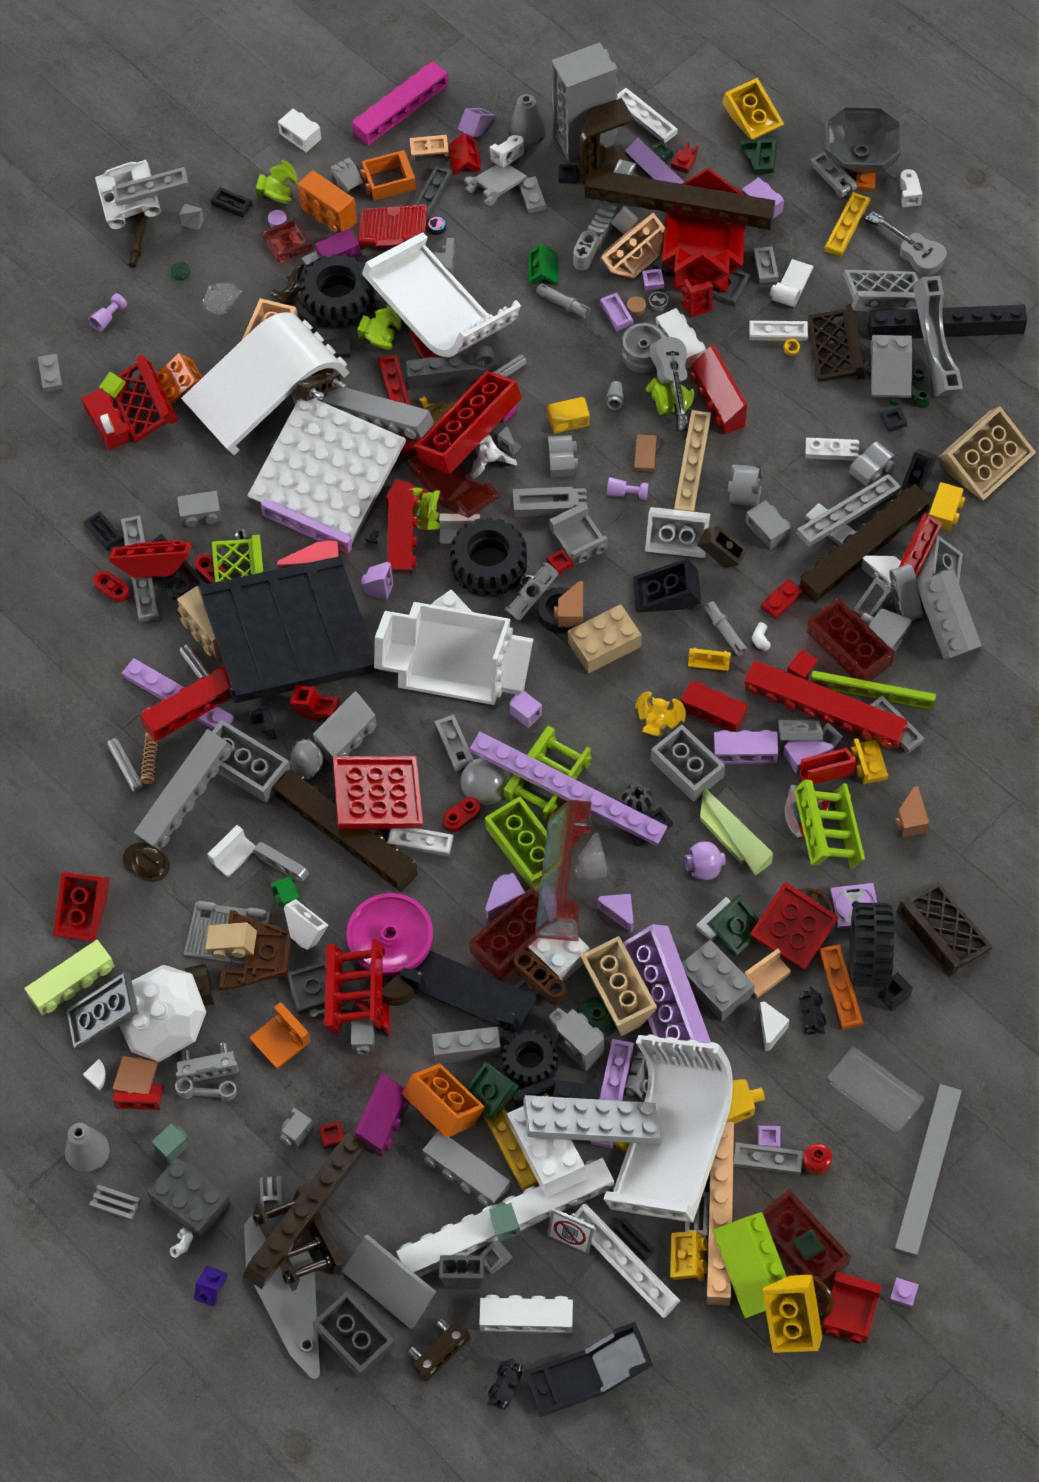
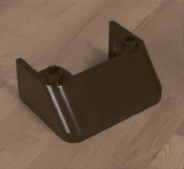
[580,98,635,184]

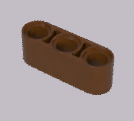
[514,950,566,1005]

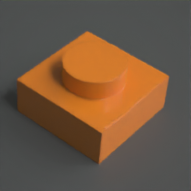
[856,172,876,191]

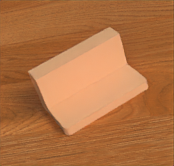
[744,949,791,999]

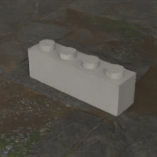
[422,1130,511,1207]

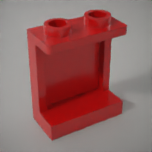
[821,1272,882,1344]

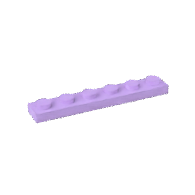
[122,658,234,730]

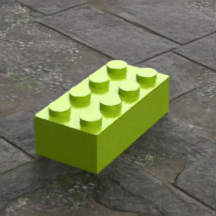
[485,796,568,892]

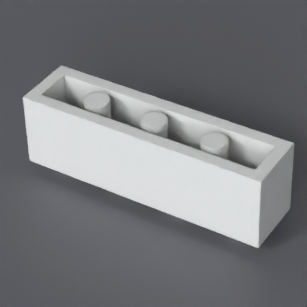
[479,1295,573,1333]

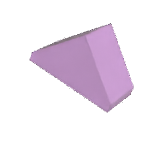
[597,894,634,933]

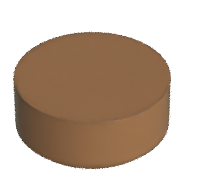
[627,296,646,316]

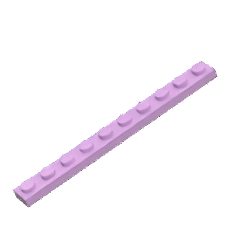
[469,731,667,846]

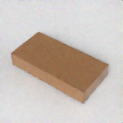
[634,434,657,472]

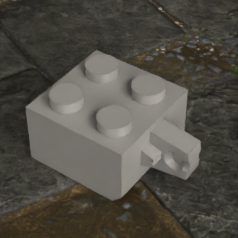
[549,1008,604,1072]

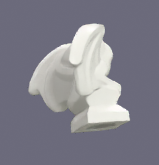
[469,434,517,479]

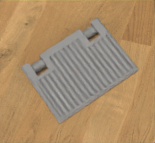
[183,901,271,964]

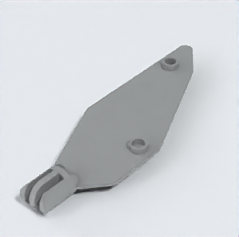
[244,1176,320,1379]

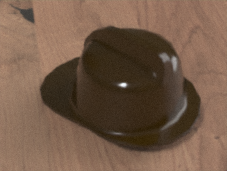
[123,843,170,882]

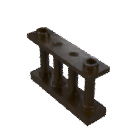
[253,1185,345,1291]

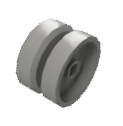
[622,323,664,374]

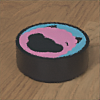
[428,216,447,235]

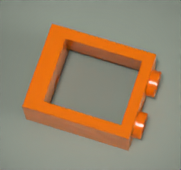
[360,150,416,201]

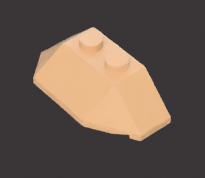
[600,212,665,279]

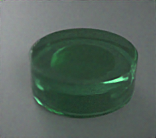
[171,261,191,281]

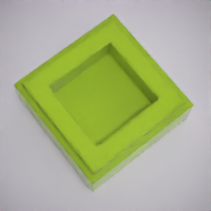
[99,372,126,398]

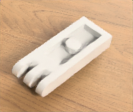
[805,438,859,461]

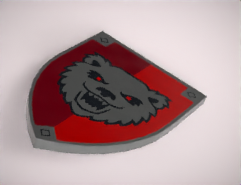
[784,784,831,840]

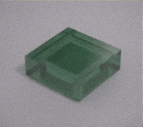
[650,140,674,162]
[792,1229,825,1262]

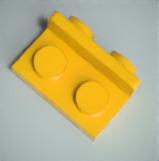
[850,738,888,784]
[670,1230,708,1281]

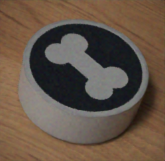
[649,292,668,311]

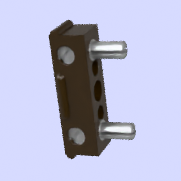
[295,369,347,401]
[408,1319,471,1382]

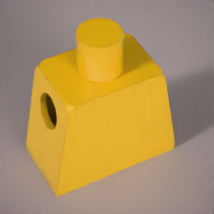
[726,1079,765,1124]

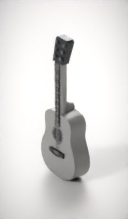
[865,211,947,276]
[650,337,689,432]

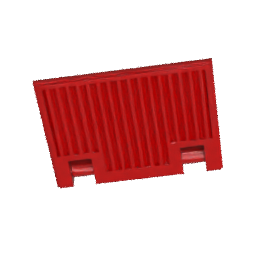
[358,204,428,250]

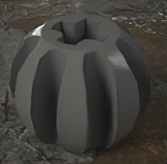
[621,783,653,813]

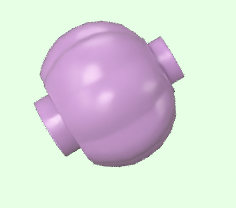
[685,841,726,881]

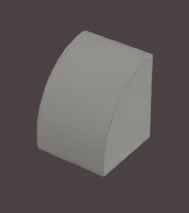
[611,206,639,234]

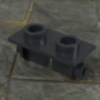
[799,986,827,1035]
[487,1359,523,1410]

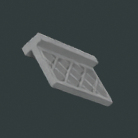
[843,270,918,311]

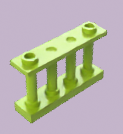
[503,726,592,822]
[794,780,865,869]

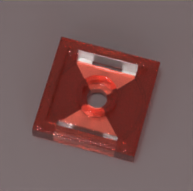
[262,218,313,263]

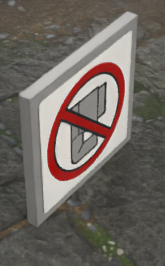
[547,1208,595,1254]

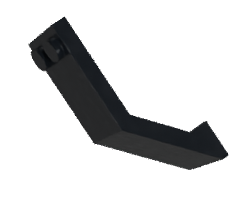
[524,1322,653,1417]

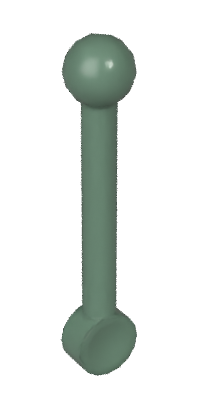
[310,1003,355,1018]

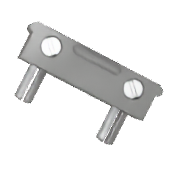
[176,1043,239,1082]

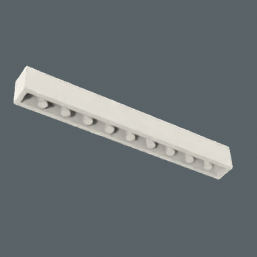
[396,1158,614,1277]

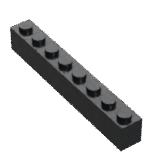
[868,304,1027,340]

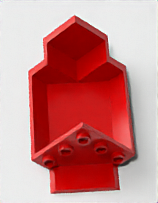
[662,167,745,292]

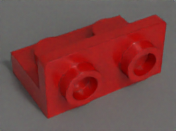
[682,279,713,318]

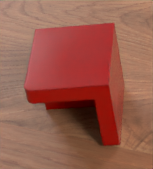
[787,650,818,680]

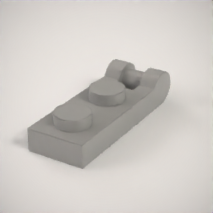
[810,151,857,198]
[435,715,474,773]

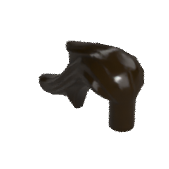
[271,264,304,305]

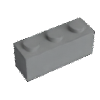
[432,1027,501,1064]

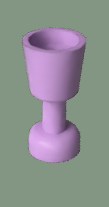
[88,293,127,332]
[607,477,649,501]

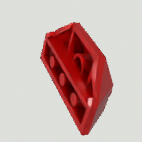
[109,540,192,578]

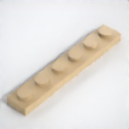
[674,410,711,512]

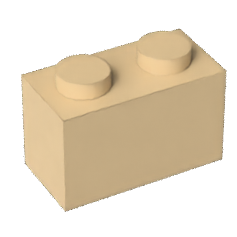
[205,922,257,959]

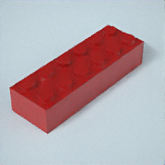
[414,371,522,474]

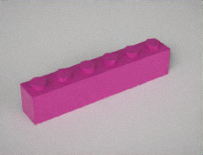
[352,61,449,146]

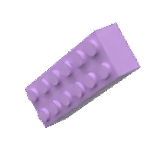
[623,924,711,1044]

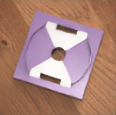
[830,883,877,930]

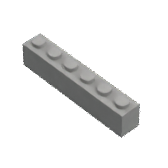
[322,388,434,440]
[134,729,233,850]

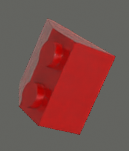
[53,871,110,941]

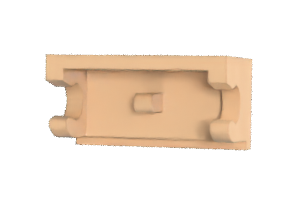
[410,135,449,160]

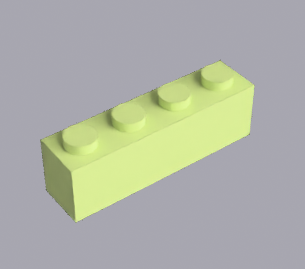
[25,940,115,1015]

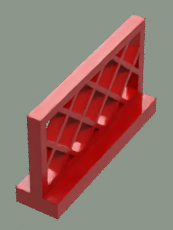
[115,354,178,443]

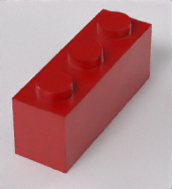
[81,388,131,451]
[680,680,748,732]

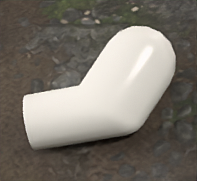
[752,622,770,651]
[170,1228,193,1258]

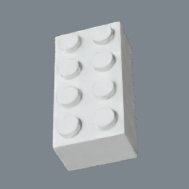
[507,1096,587,1198]

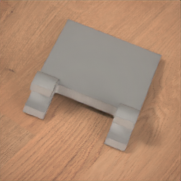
[464,164,527,206]

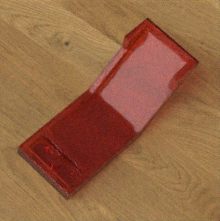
[407,455,500,518]

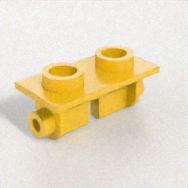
[688,647,731,671]

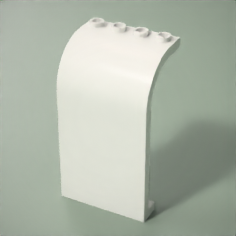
[362,233,521,357]
[181,312,350,455]
[604,1034,733,1223]

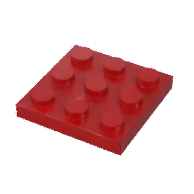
[749,881,839,971]

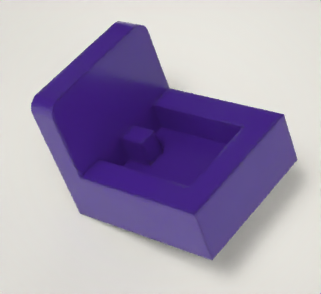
[194,1266,228,1306]

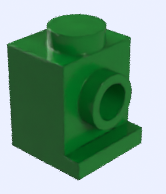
[270,876,301,908]

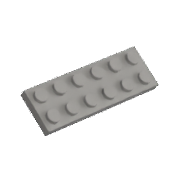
[523,1095,661,1144]

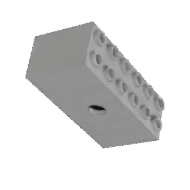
[551,42,618,161]

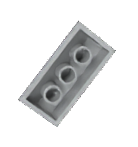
[917,569,982,660]

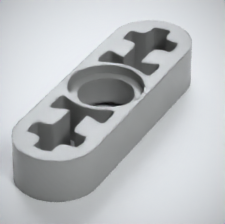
[253,842,309,883]

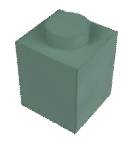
[152,1124,189,1164]
[489,1202,520,1241]

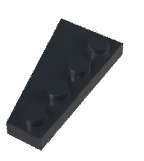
[152,533,206,615]

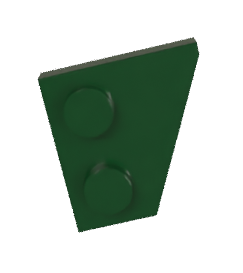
[740,139,777,174]

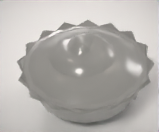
[290,739,323,779]

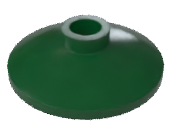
[576,997,616,1038]

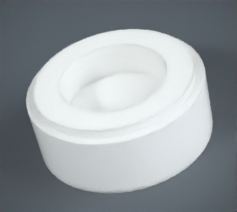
[100,413,114,434]

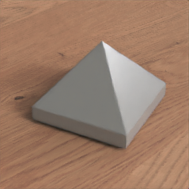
[818,723,843,749]

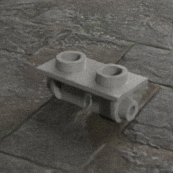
[625,1053,648,1100]

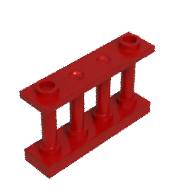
[324,939,386,1034]

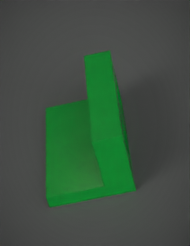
[528,243,558,285]

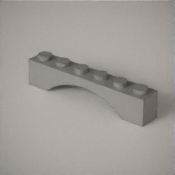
[913,276,963,397]

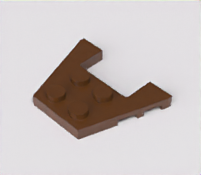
[219,910,292,991]

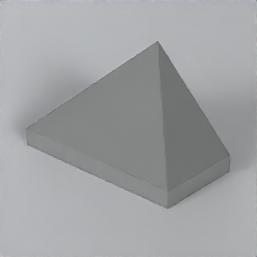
[854,577,892,617]

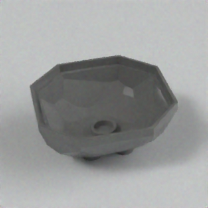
[825,106,901,174]

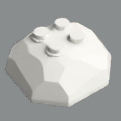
[119,965,206,1062]

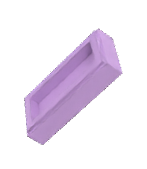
[600,293,634,331]

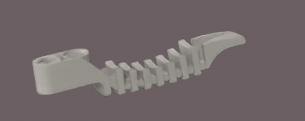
[573,159,636,270]

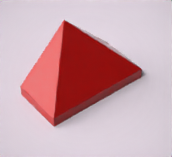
[354,1000,391,1037]

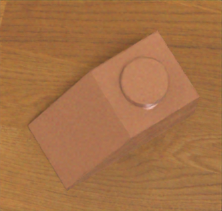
[554,581,583,627]
[895,786,929,837]

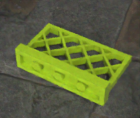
[212,535,263,582]

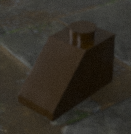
[185,964,214,1006]

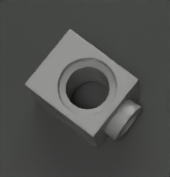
[351,1019,375,1055]

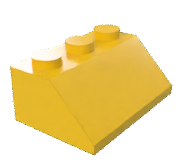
[762,1275,823,1353]

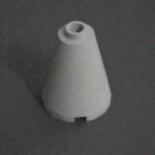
[509,94,546,145]
[65,1123,110,1173]

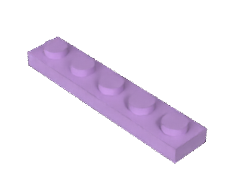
[261,499,352,554]
[590,1039,634,1149]

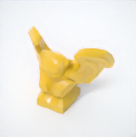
[635,691,686,738]

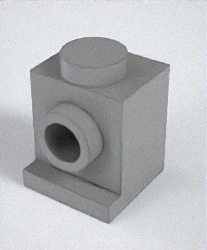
[280,1108,314,1148]

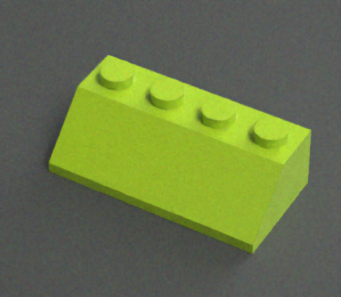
[712,1212,786,1318]

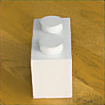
[278,109,321,152]

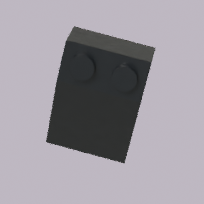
[633,558,701,612]

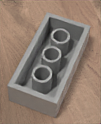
[212,720,291,803]

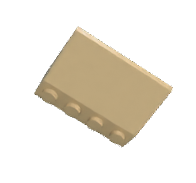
[937,406,1036,501]

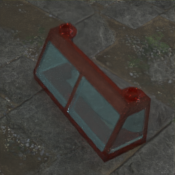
[535,800,592,941]

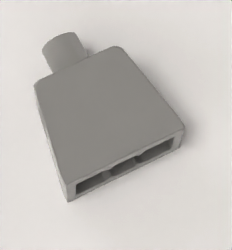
[859,609,912,658]

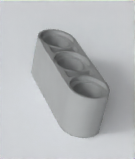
[889,564,922,620]

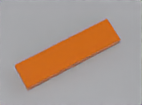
[818,944,863,1030]

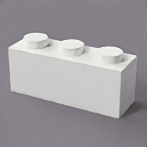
[656,308,706,369]

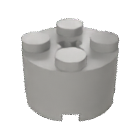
[728,465,762,506]

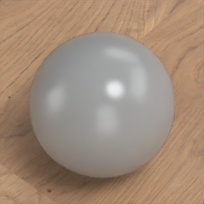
[460,758,510,805]

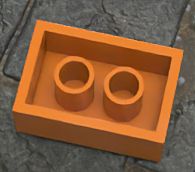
[297,170,357,233]
[402,1063,485,1138]

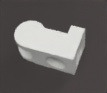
[490,135,524,168]
[899,169,922,208]

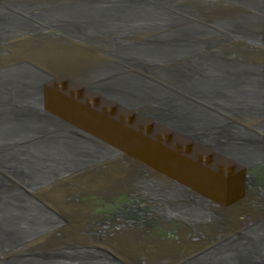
[585,168,776,230]

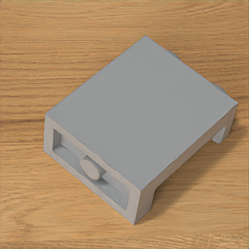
[549,503,608,565]

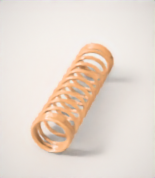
[140,732,159,784]

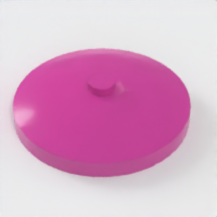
[346,893,433,976]

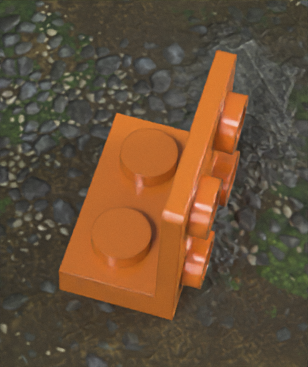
[157,353,203,405]
[250,1002,311,1069]

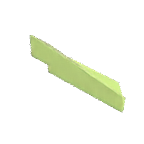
[700,789,773,876]

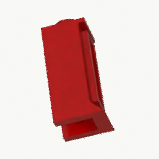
[799,748,857,785]

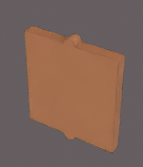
[113,1056,158,1094]

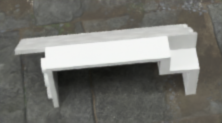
[374,602,533,705]

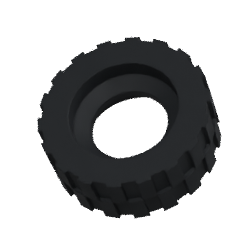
[537,587,574,633]

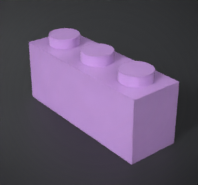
[714,730,778,764]

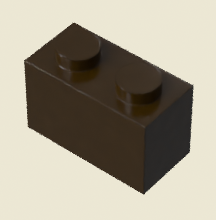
[697,525,748,568]

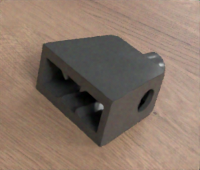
[439,1255,484,1289]

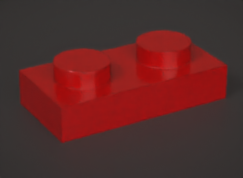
[761,579,803,620]

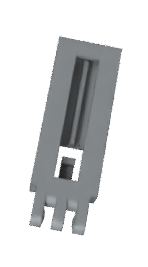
[513,487,587,517]

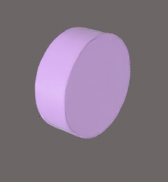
[268,210,287,229]

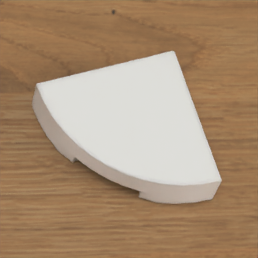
[83,1059,106,1091]

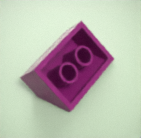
[355,1073,410,1157]

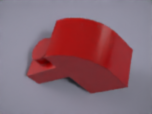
[290,685,341,722]

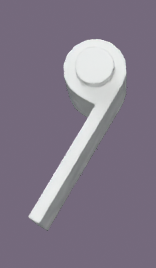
[770,259,813,307]

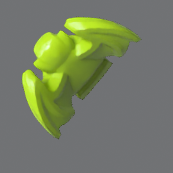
[256,160,297,204]
[357,303,402,350]
[646,378,694,415]
[409,488,440,530]

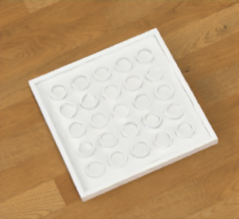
[247,398,406,544]

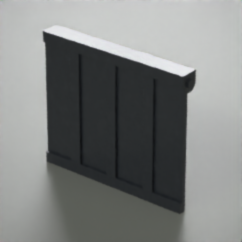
[198,556,378,704]

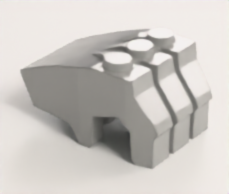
[330,157,363,192]

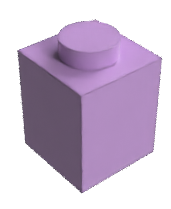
[510,690,542,728]

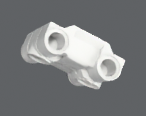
[95,160,161,229]

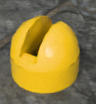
[783,339,800,356]

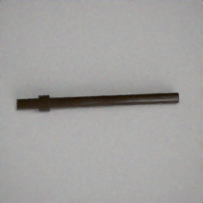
[129,175,153,268]

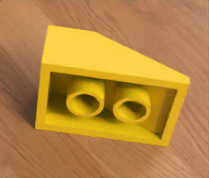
[722,78,784,141]

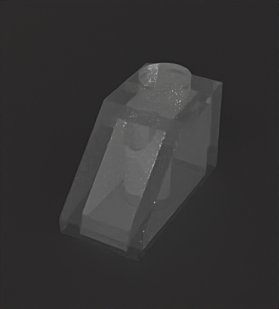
[575,833,608,884]

